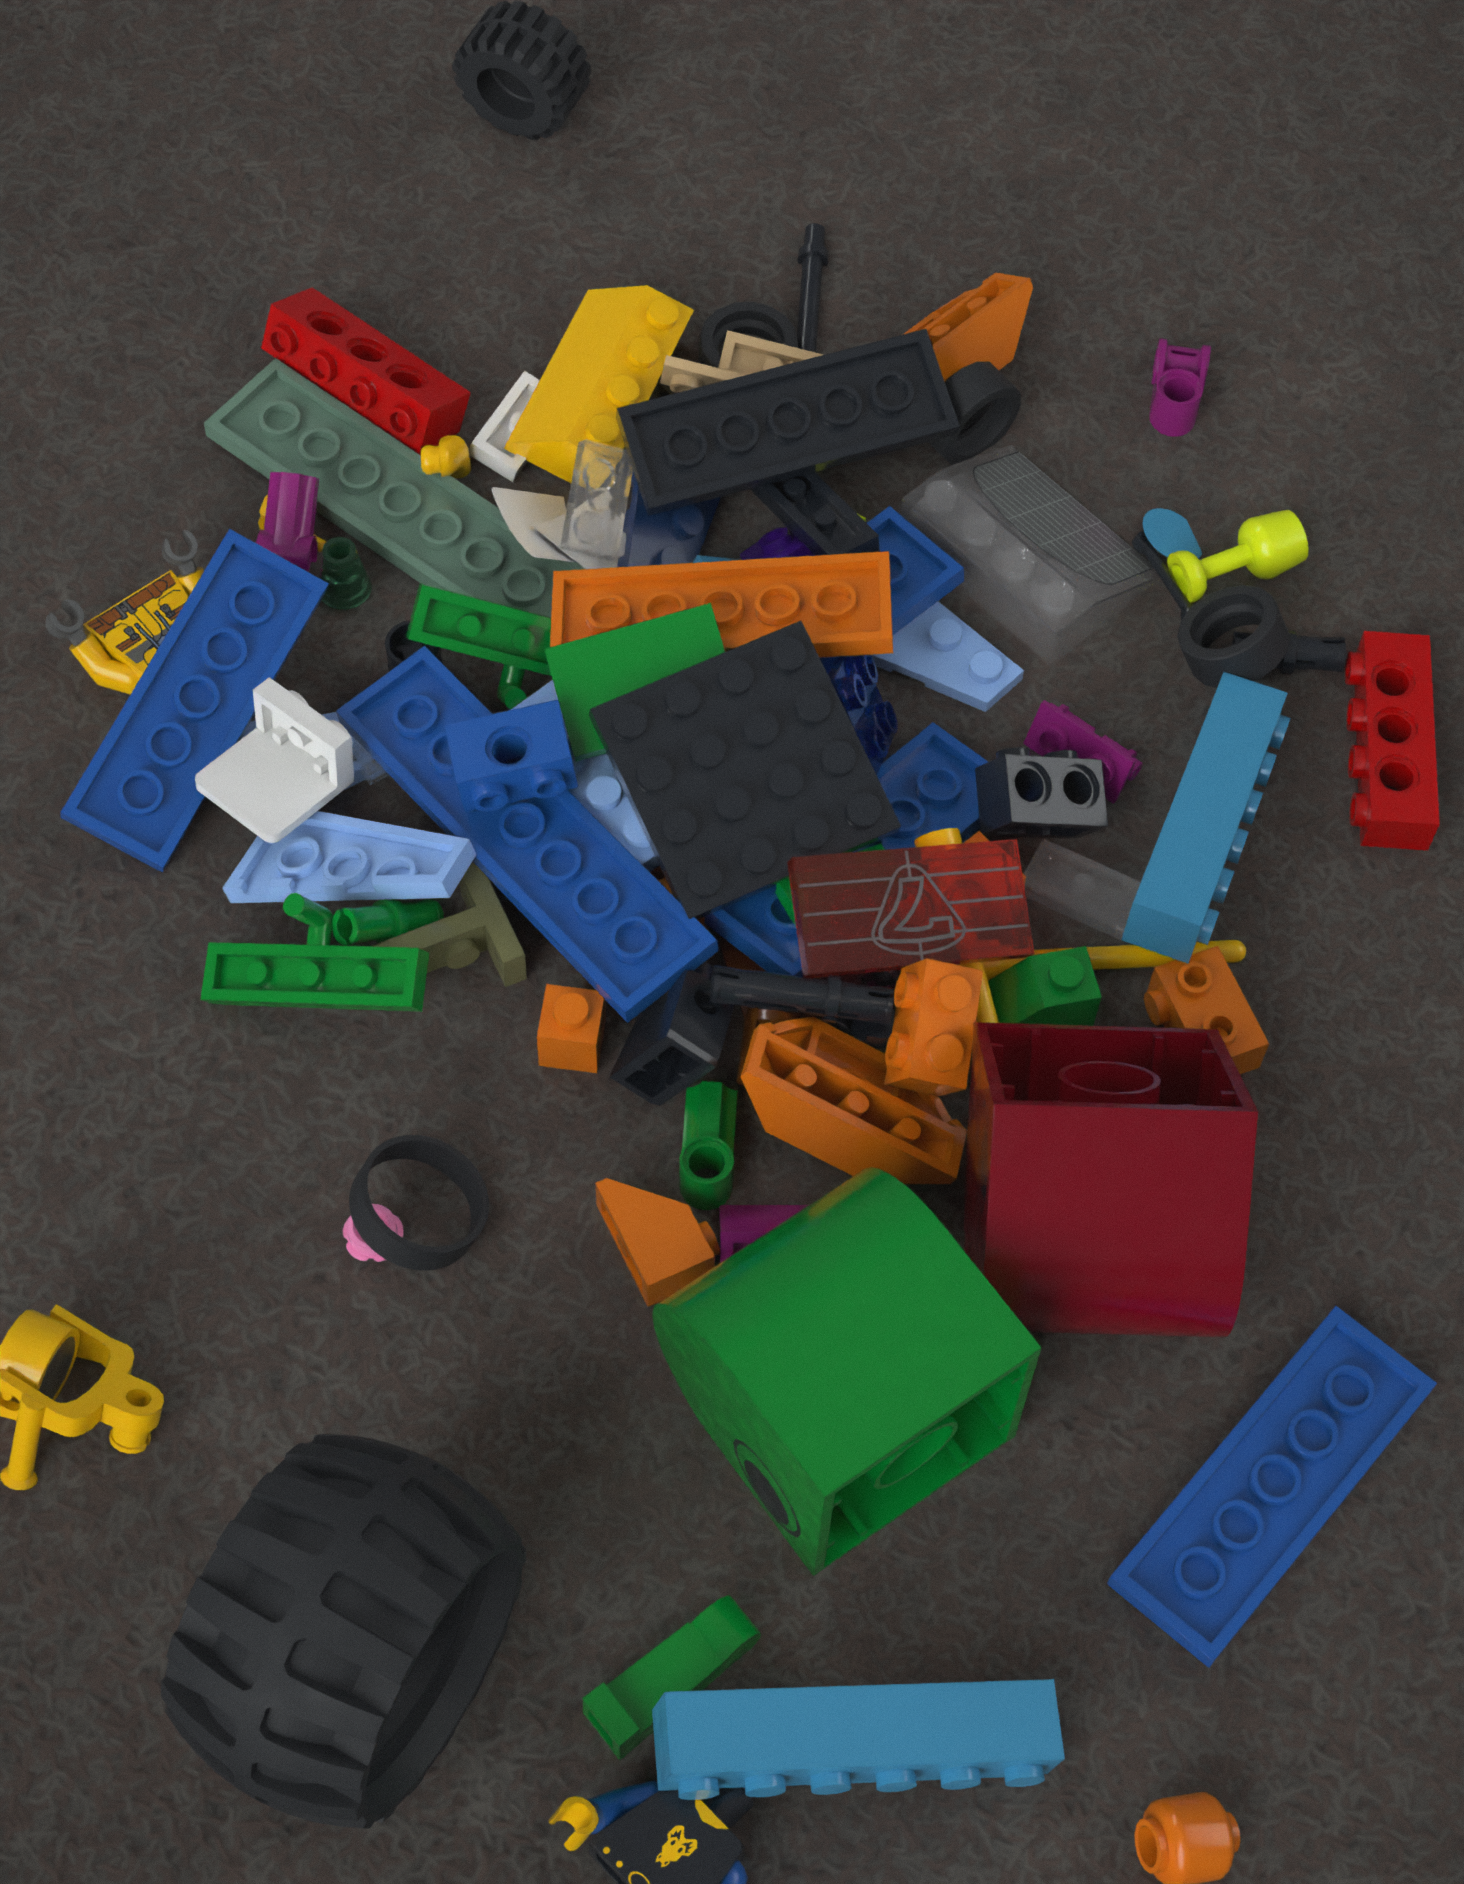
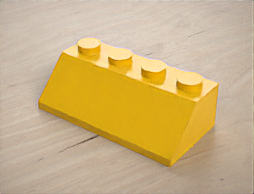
[504,285,694,495]

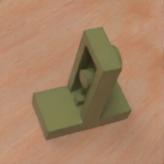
[372,863,527,987]

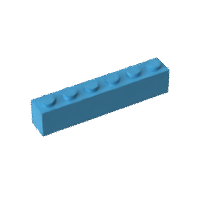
[1121,672,1291,964]
[652,1679,1065,1800]

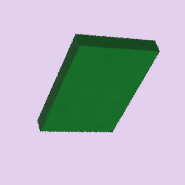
[544,603,725,762]

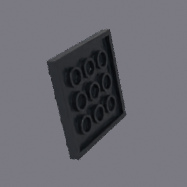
[589,621,901,920]

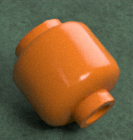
[1135,1792,1240,1884]

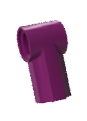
[256,472,319,572]

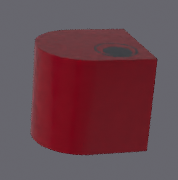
[964,1022,1258,1338]

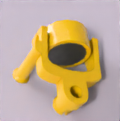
[0,1304,164,1490]

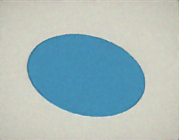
[1142,508,1202,559]

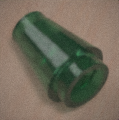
[319,537,372,610]

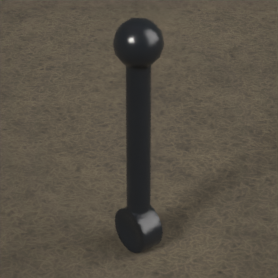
[1132,531,1193,620]

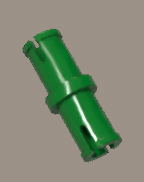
[332,899,444,946]

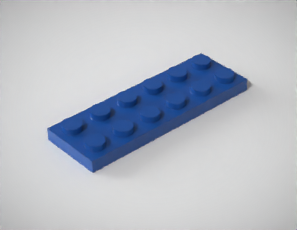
[60,529,329,872]
[704,722,1017,978]
[1107,1306,1437,1668]

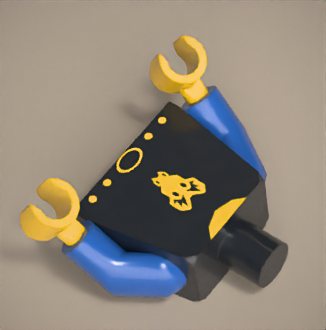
[549,1780,754,1884]

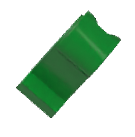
[582,1595,762,1761]

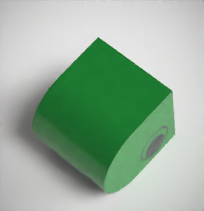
[652,1167,1041,1576]

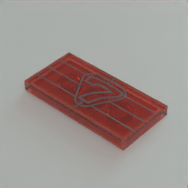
[787,839,1035,978]

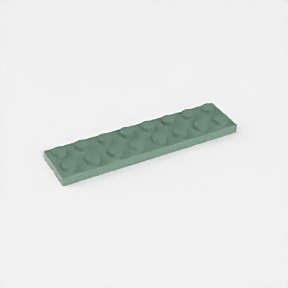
[204,358,585,617]

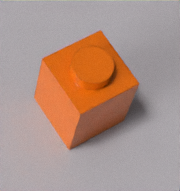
[537,984,606,1073]

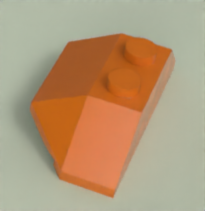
[902,273,1033,381]
[741,1017,967,1184]

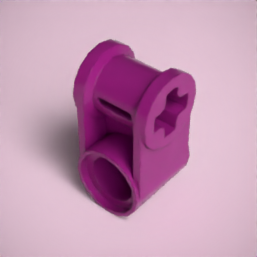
[1149,338,1211,436]

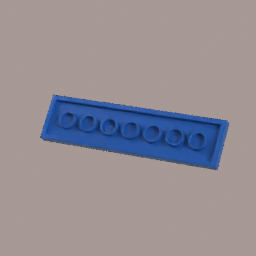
[336,646,718,1023]

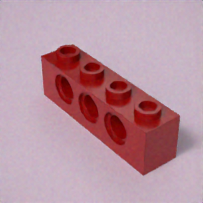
[261,287,471,455]
[1345,631,1440,851]

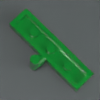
[406,583,551,710]
[200,893,429,1012]

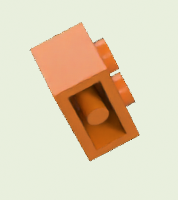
[1144,946,1269,1074]
[884,958,983,1096]

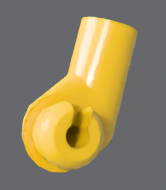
[421,435,471,478]

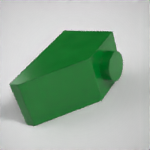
[988,946,1102,1026]

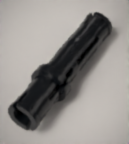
[709,965,894,1025]

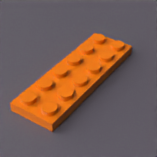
[550,551,893,658]

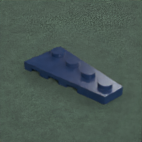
[617,463,721,567]

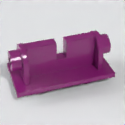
[1023,700,1143,804]

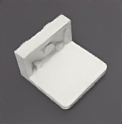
[195,677,354,843]

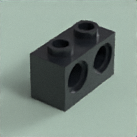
[975,747,1108,839]

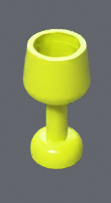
[1167,510,1309,604]

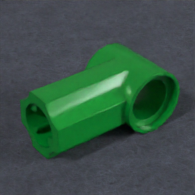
[679,1081,738,1210]

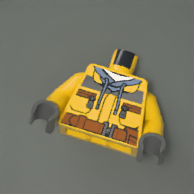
[45,530,204,695]

